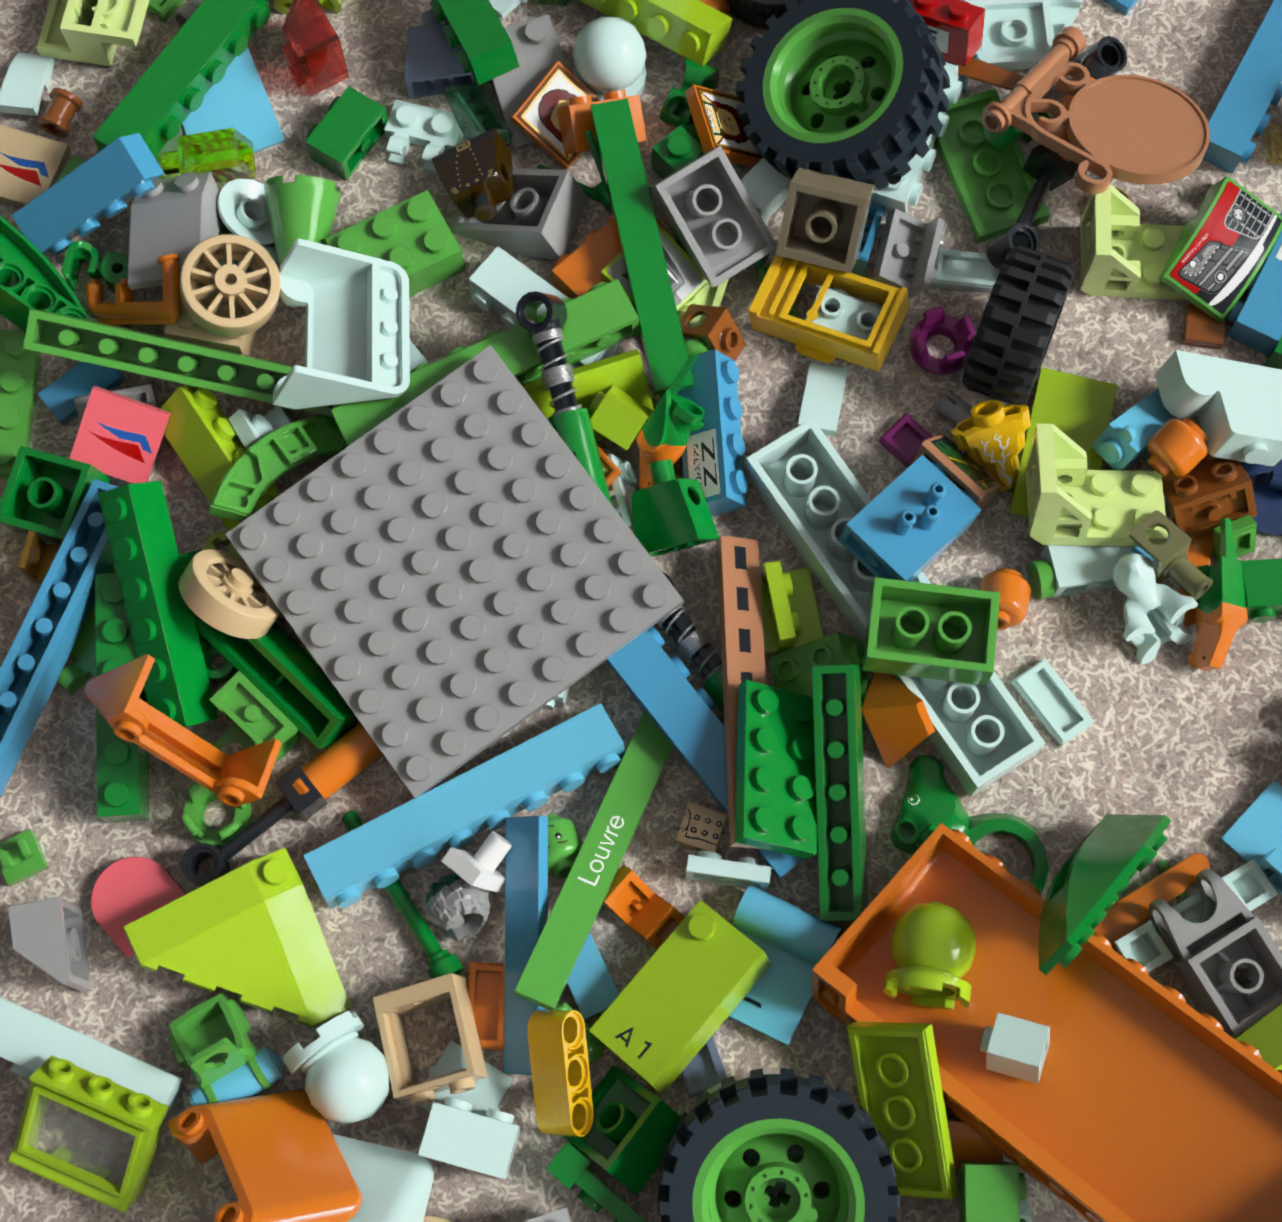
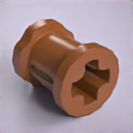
[36,88,83,138]

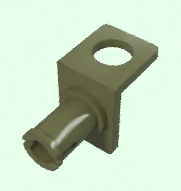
[1129,510,1213,600]

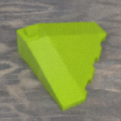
[123,847,351,1028]

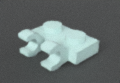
[384,99,467,174]

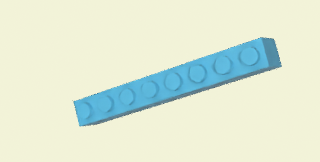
[303,703,625,909]

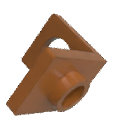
[679,304,746,361]

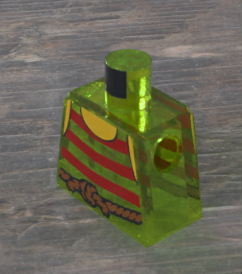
[161,128,256,183]

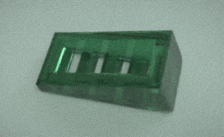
[444,83,513,146]

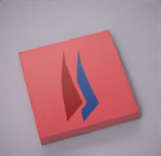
[69,386,171,484]

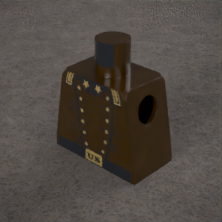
[432,127,514,221]

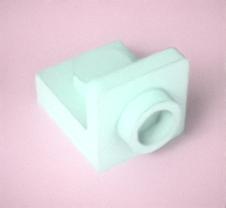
[228,406,293,449]

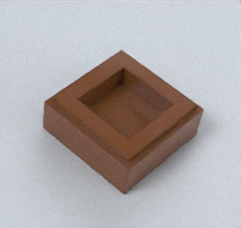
[1182,304,1226,349]

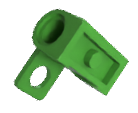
[209,671,301,762]

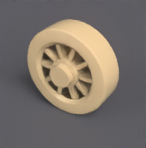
[179,234,281,337]
[178,549,281,639]

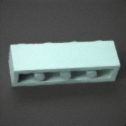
[469,246,618,369]

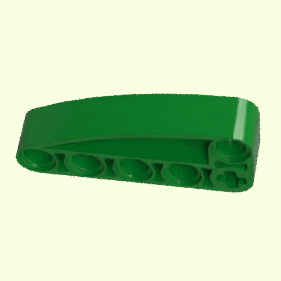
[0,216,89,332]

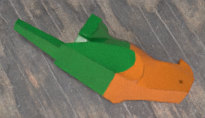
[637,353,705,489]
[1187,518,1248,671]

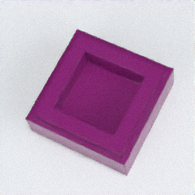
[879,413,933,468]

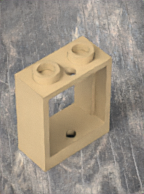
[372,973,488,1106]

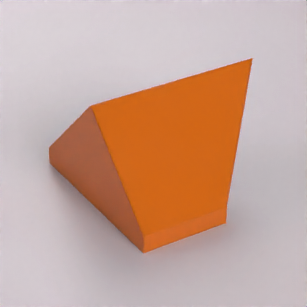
[861,672,935,768]

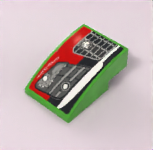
[1159,176,1282,322]

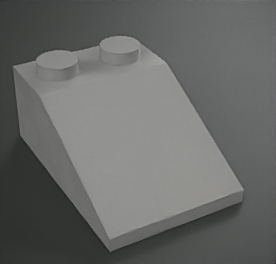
[489,14,566,150]
[648,146,777,288]
[449,168,588,260]
[128,171,223,290]

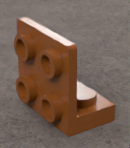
[1148,443,1257,539]

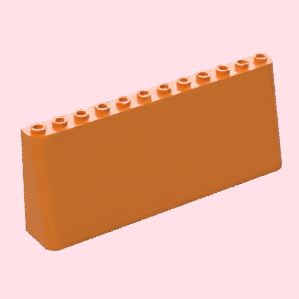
[812,823,1282,1222]

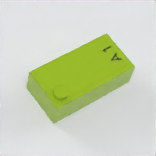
[589,900,772,1096]

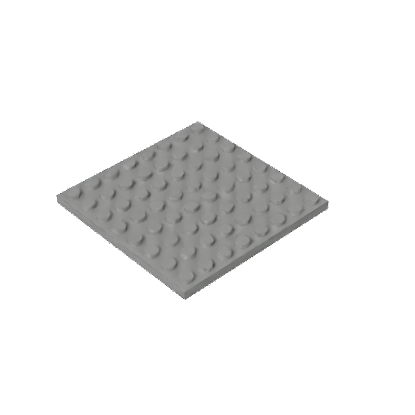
[225,345,684,798]

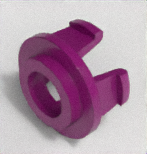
[909,306,975,375]

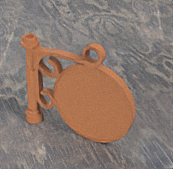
[982,26,1210,194]

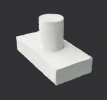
[442,831,512,894]

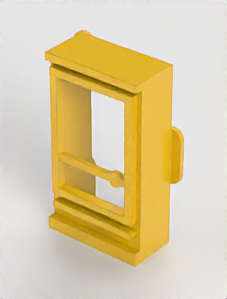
[748,254,910,372]

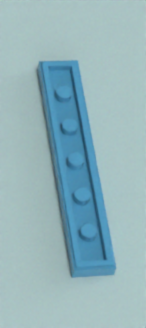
[504,816,548,1075]

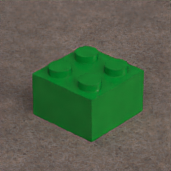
[0,446,111,545]

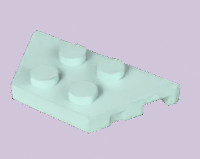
[962,0,1082,70]

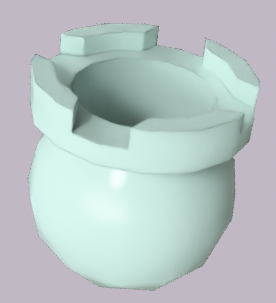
[572,17,647,101]
[282,1011,390,1124]

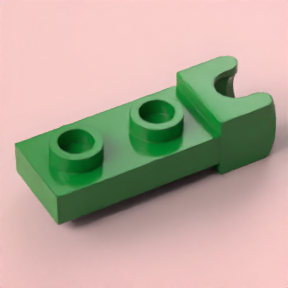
[546,1142,647,1222]

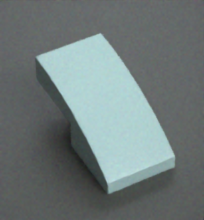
[0,52,55,116]
[797,362,848,437]

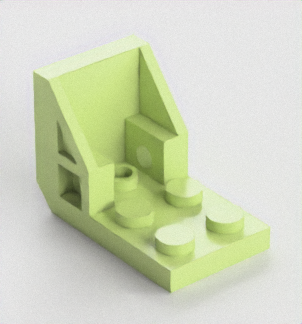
[1080,184,1187,300]
[1025,423,1168,547]

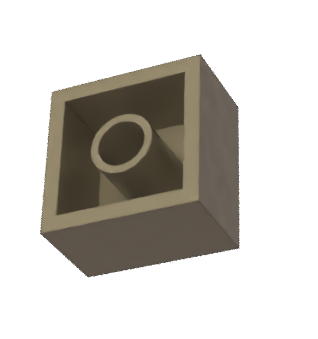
[776,167,874,273]

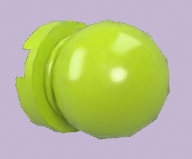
[883,901,976,1009]

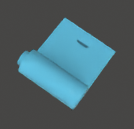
[182,46,285,172]
[729,885,842,1047]

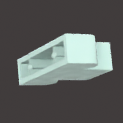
[1155,350,1282,466]

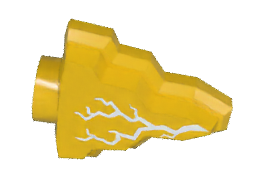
[951,400,1031,492]

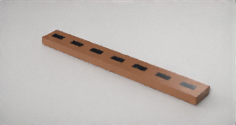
[716,535,766,849]

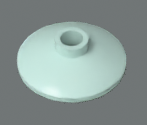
[217,179,274,246]

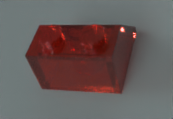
[281,0,350,97]

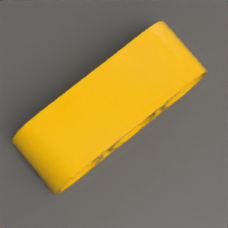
[527,1010,594,1137]

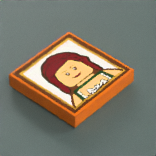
[509,61,601,169]
[685,84,763,168]

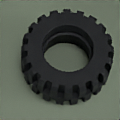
[962,246,1076,405]

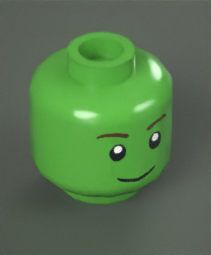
[547,814,583,879]

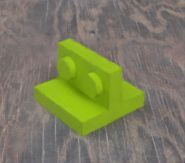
[760,560,824,656]

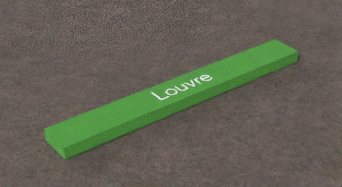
[514,711,674,1012]

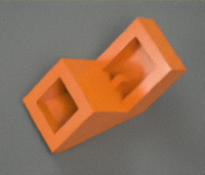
[603,864,685,951]

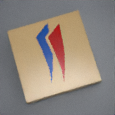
[0,125,71,208]

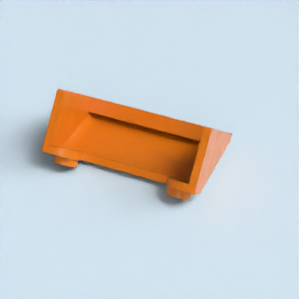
[84,654,282,807]
[167,1089,362,1222]

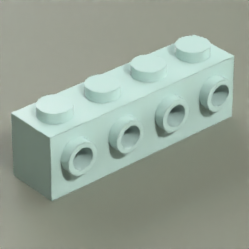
[871,62,963,214]

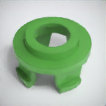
[181,781,252,847]

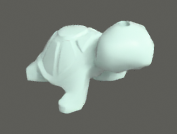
[1112,553,1198,664]

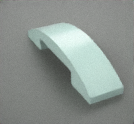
[1113,859,1278,973]

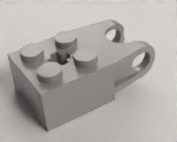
[1149,868,1282,1036]

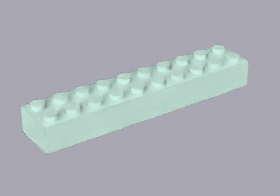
[745,418,1046,798]

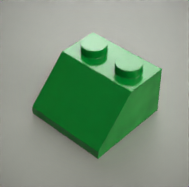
[563,1065,681,1195]

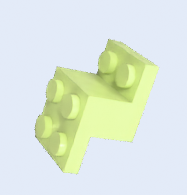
[36,0,149,66]

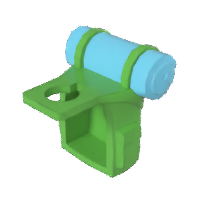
[168,993,285,1107]

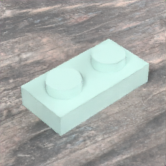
[685,851,772,891]

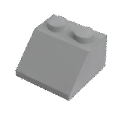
[4,897,92,992]

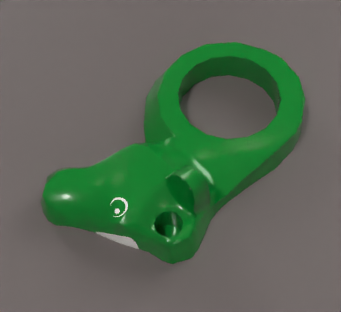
[890,755,1049,893]

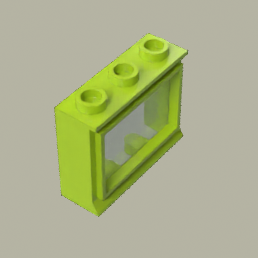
[8,1055,169,1213]

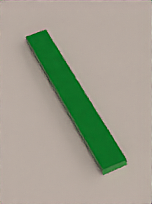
[590,99,694,396]

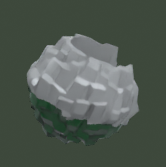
[423,873,490,942]

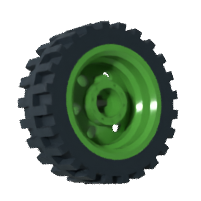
[736,0,950,190]
[657,1068,900,1222]

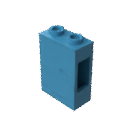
[838,454,981,582]

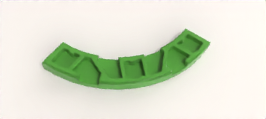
[209,415,347,522]

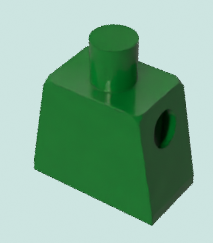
[631,460,719,557]

